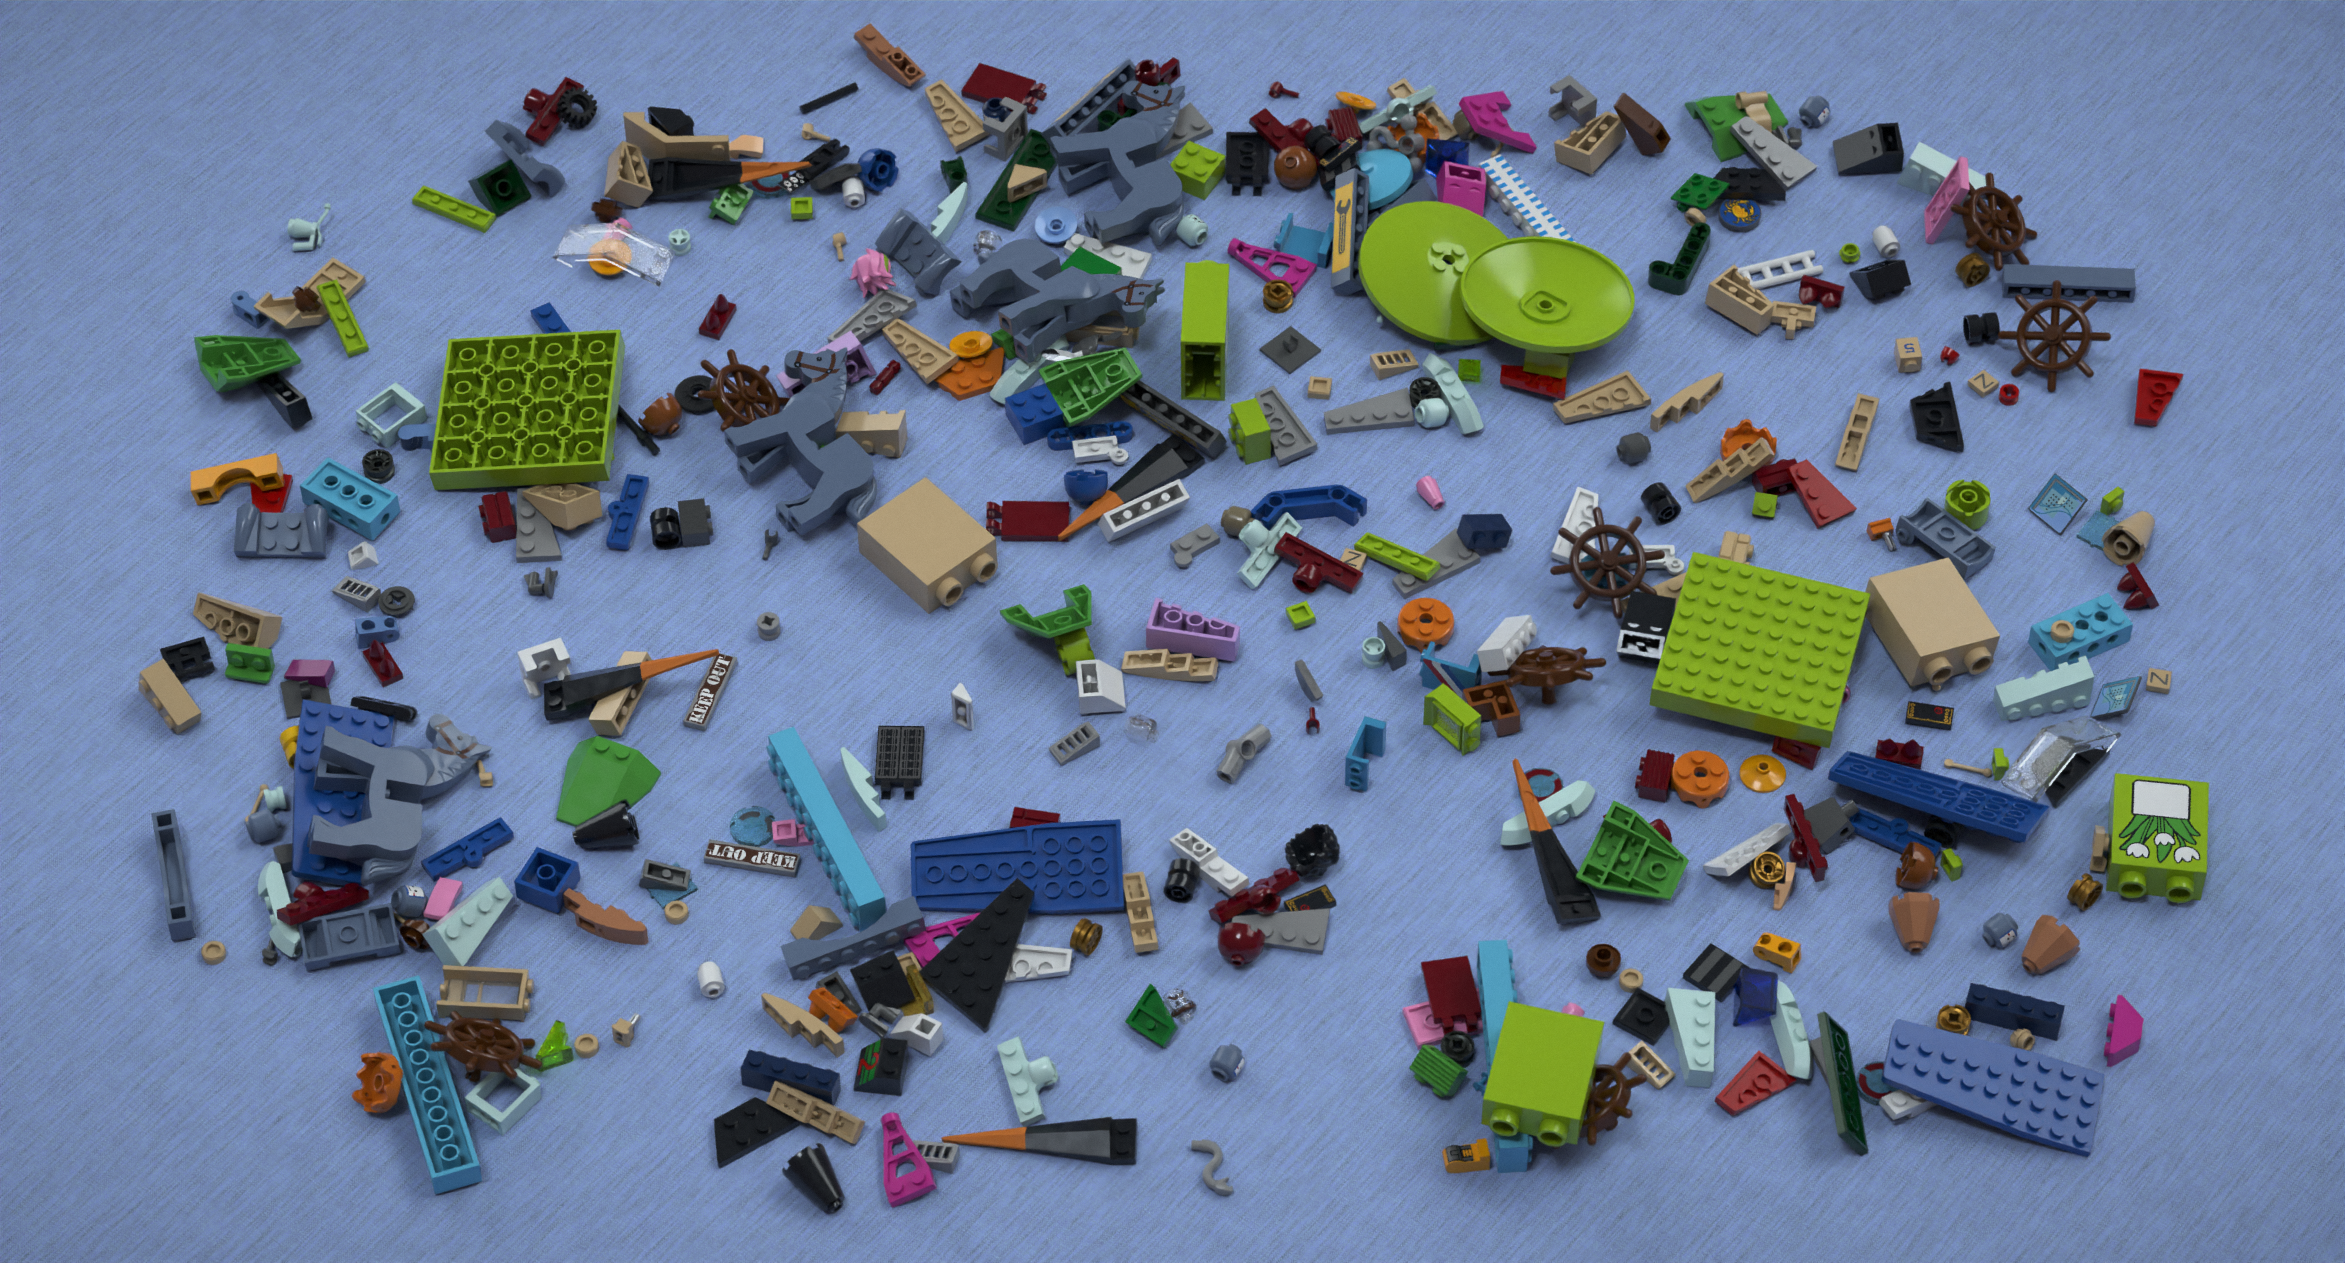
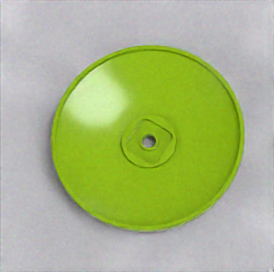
[1358,201,1508,345]
[1460,236,1635,353]

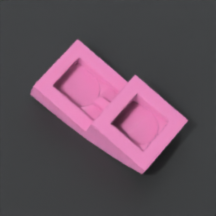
[772,819,814,847]
[424,877,463,920]

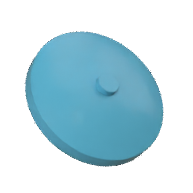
[1329,149,1413,210]

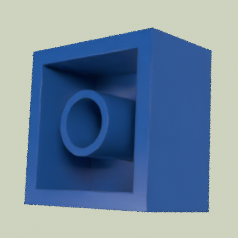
[1005,384,1064,445]
[514,847,581,913]

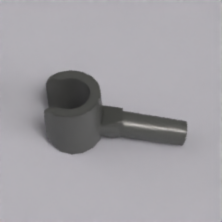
[762,530,778,560]
[262,937,278,965]

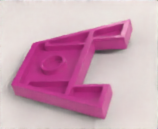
[1458,91,1537,154]

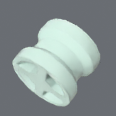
[669,229,691,256]
[263,786,287,812]

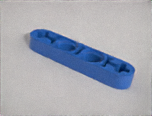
[1047,421,1133,451]

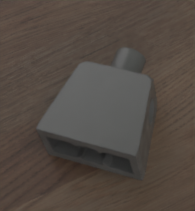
[1804,797,1860,855]

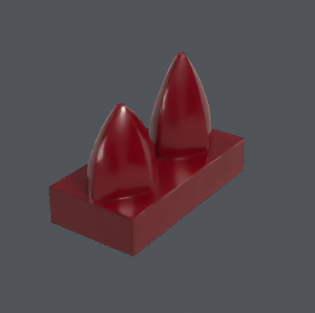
[1798,275,1845,308]
[699,294,737,340]
[2117,562,2159,610]
[362,640,403,688]
[1771,736,1822,770]
[1875,738,1924,770]

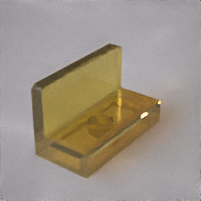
[900,964,934,1017]

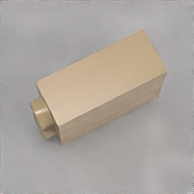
[857,477,998,614]
[1865,557,2000,687]

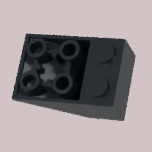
[1833,123,1904,174]
[1616,591,1676,664]

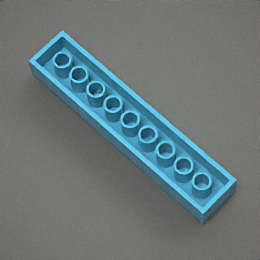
[766,726,886,932]
[1476,940,1533,1173]
[373,975,482,1194]

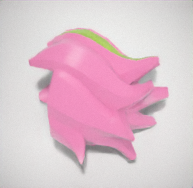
[849,248,896,298]

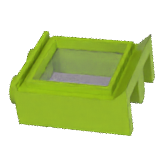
[1423,683,1481,756]

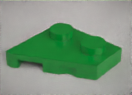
[1125,984,1178,1048]

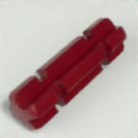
[869,360,901,395]

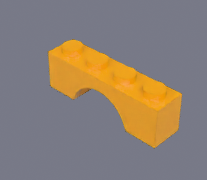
[190,453,284,505]

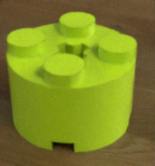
[1944,479,1991,530]
[1053,627,1095,676]

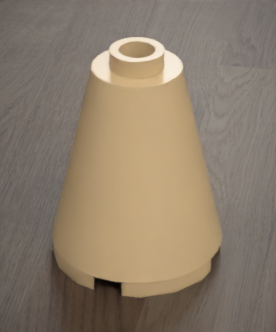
[2102,511,2155,566]

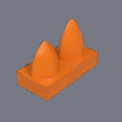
[808,987,859,1033]

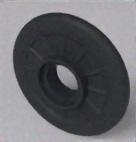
[674,375,715,413]

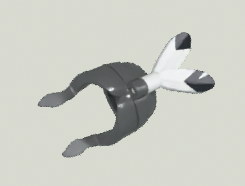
[1042,331,1123,362]

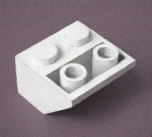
[1076,659,1126,714]

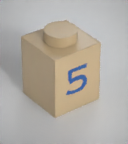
[1894,337,1922,373]

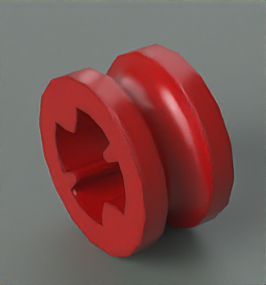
[1999,384,2019,406]

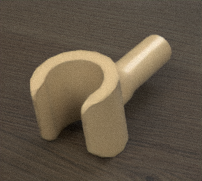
[802,123,831,142]
[833,232,846,262]
[476,760,493,786]

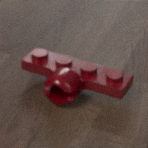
[1118,57,1181,116]
[523,77,584,147]
[1249,108,1321,170]
[1274,532,1364,594]
[1784,794,1828,882]
[1208,868,1299,923]
[277,882,369,926]

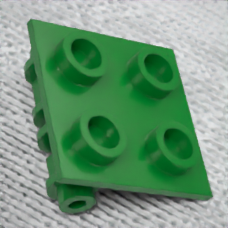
[1670,173,1730,212]

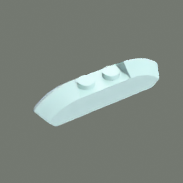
[989,334,1069,404]
[1422,353,1484,434]
[1500,780,1595,845]
[258,861,303,957]
[1763,980,1813,1080]

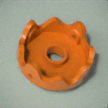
[1387,113,1440,163]
[1720,419,1777,474]
[1397,598,1454,653]
[1670,750,1729,809]
[352,1052,403,1113]

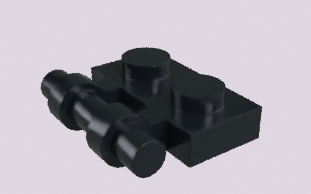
[160,636,215,682]

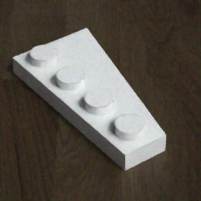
[1064,233,1152,279]
[1550,487,1599,564]
[1702,823,1791,876]
[1005,944,1073,983]

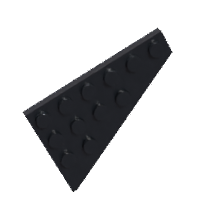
[918,878,1035,1033]

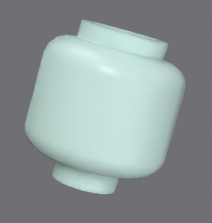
[1177,214,1208,246]
[1415,398,1449,428]

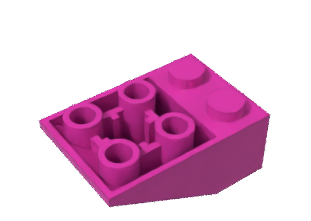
[1436,161,1486,217]

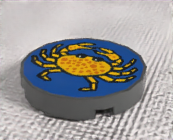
[1718,199,1761,232]

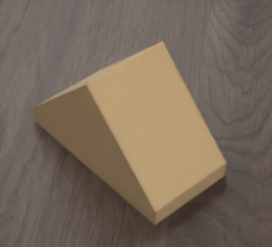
[1007,164,1047,203]
[790,905,843,940]

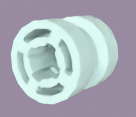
[1362,637,1385,669]

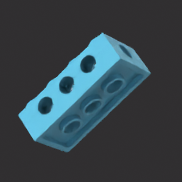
[300,457,400,541]
[2028,593,2133,671]

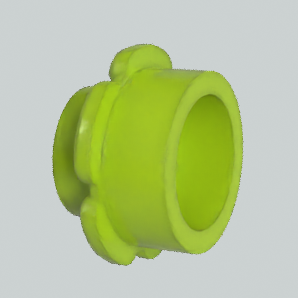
[1839,243,1861,263]

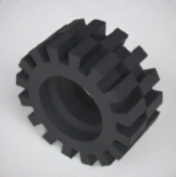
[556,87,598,129]

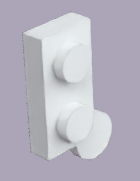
[1072,436,1128,465]
[1629,545,1684,575]

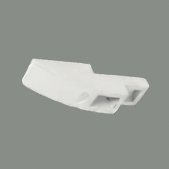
[1169,828,1249,897]
[1879,1090,1937,1120]

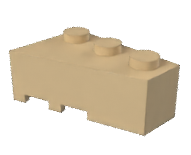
[1554,111,1626,174]
[604,141,653,208]
[1705,264,1774,335]
[835,410,907,458]
[138,659,201,734]

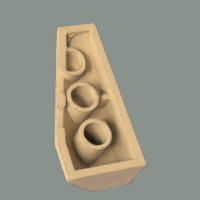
[193,593,282,649]

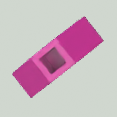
[2103,995,2144,1067]

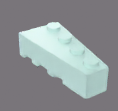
[1897,142,1995,211]
[1993,656,2094,721]
[422,877,513,966]
[1664,988,1715,1088]

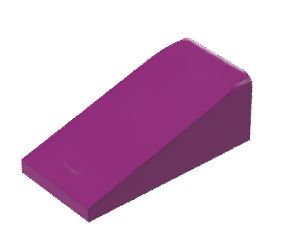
[284,660,335,688]

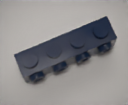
[1965,983,2065,1041]
[741,1049,841,1106]

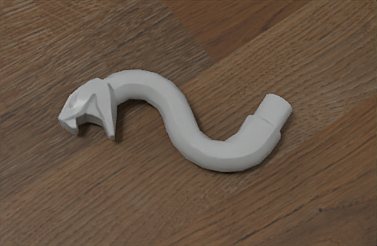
[1191,1139,1233,1196]

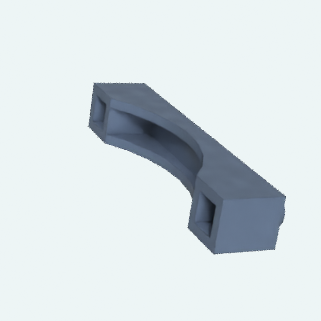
[151,809,195,941]
[781,896,926,981]

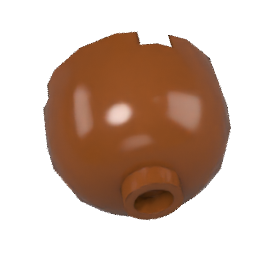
[1274,146,1317,190]
[638,393,682,436]
[1895,842,1938,890]

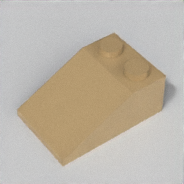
[522,483,602,531]

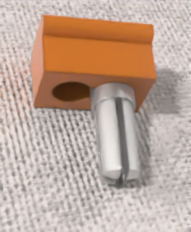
[1866,518,1897,551]

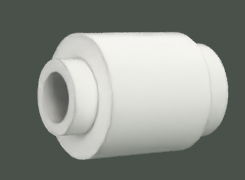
[842,176,865,208]
[1872,226,1901,257]
[697,962,725,998]

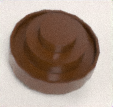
[591,198,623,223]
[292,286,322,313]
[399,919,430,949]
[1586,944,1621,977]

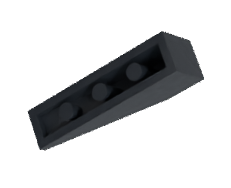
[256,372,312,428]

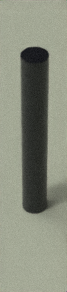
[799,82,858,114]

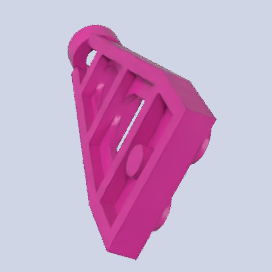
[1227,238,1317,298]
[903,912,981,968]
[880,1112,937,1208]

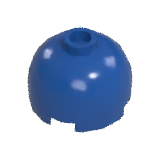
[857,148,899,192]
[1064,469,1108,505]

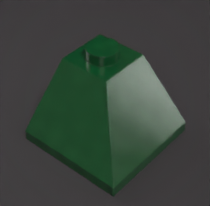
[468,159,532,217]

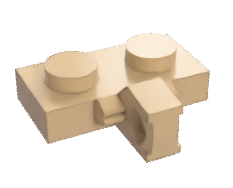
[1770,301,1816,339]
[2089,825,2109,872]

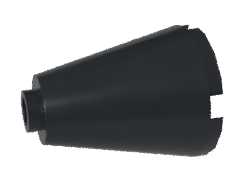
[572,799,640,848]
[782,1143,845,1213]

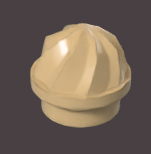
[2010,1029,2035,1051]

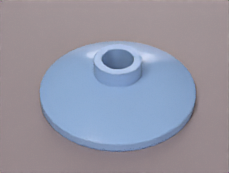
[1035,207,1078,244]

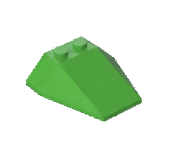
[1685,93,1788,162]
[194,335,301,392]
[1038,348,1143,428]
[1000,584,1092,638]
[556,736,661,827]
[1575,800,1689,901]

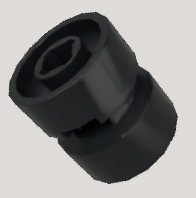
[1304,125,1341,161]
[1963,312,2000,343]
[1641,482,1681,525]
[650,507,681,550]
[1163,858,1200,903]

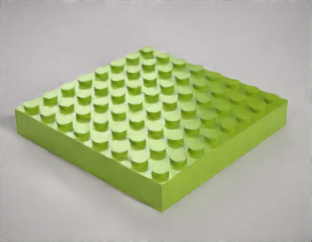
[429,329,625,490]
[1649,552,1870,749]

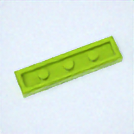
[412,185,496,233]
[317,279,369,357]
[1354,532,1440,581]

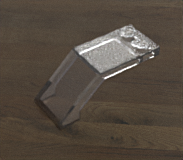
[553,223,676,287]
[2000,715,2121,803]

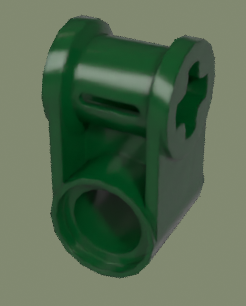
[940,156,968,193]

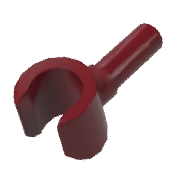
[1268,82,1299,98]
[1306,707,1320,734]

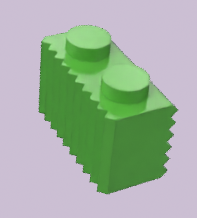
[1409,1045,1468,1097]

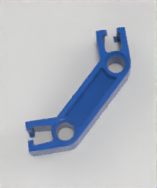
[1251,484,1367,531]

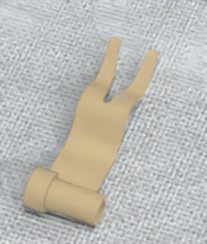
[1735,91,1772,133]

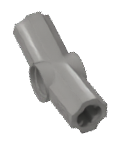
[1216,724,1271,783]

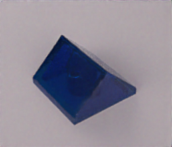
[1426,139,1470,180]
[1733,967,1778,1027]

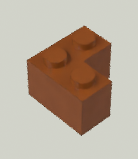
[1462,680,1520,736]

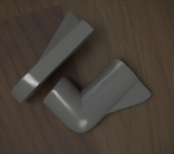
[1771,126,1802,148]
[524,567,558,597]
[859,1003,901,1039]

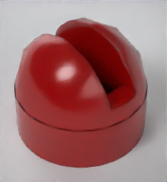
[1940,346,1960,365]

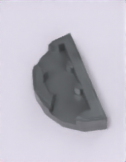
[1295,659,1323,702]

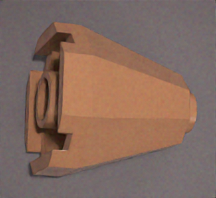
[1888,892,1940,953]
[2021,914,2080,974]

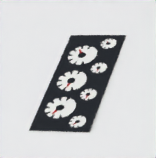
[778,171,810,193]

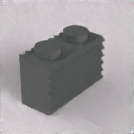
[678,498,713,548]

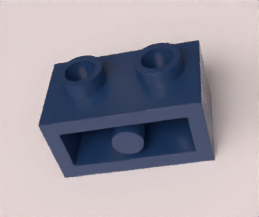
[1456,514,1512,549]

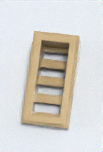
[1370,349,1419,380]
[1627,1041,1676,1090]

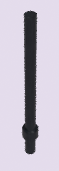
[617,404,660,455]

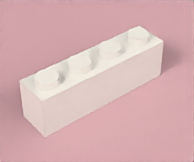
[1098,479,1190,542]
[1477,615,1537,672]

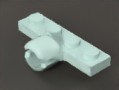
[1358,85,1437,135]
[1236,512,1302,589]
[997,1036,1058,1127]

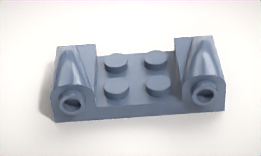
[485,119,565,198]
[875,209,962,296]
[1896,498,1996,580]
[234,503,329,558]
[298,903,401,971]

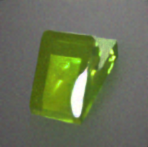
[535,1020,574,1072]

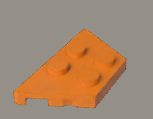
[934,347,1005,401]

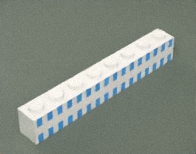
[1479,154,1575,242]

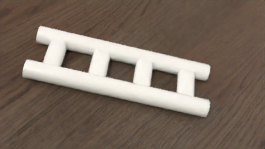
[1737,250,1823,290]

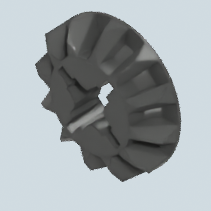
[378,586,415,617]

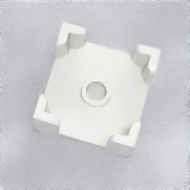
[517,638,571,700]

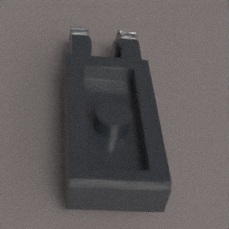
[795,139,850,181]
[350,696,418,721]

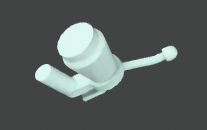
[288,203,331,251]

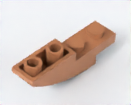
[854,23,926,87]
[563,888,648,945]

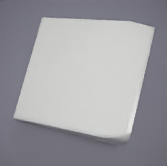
[347,541,378,570]

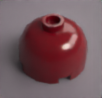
[1218,923,1265,966]

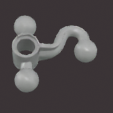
[1366,114,1425,173]

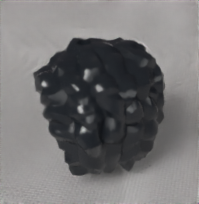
[1285,823,1340,877]

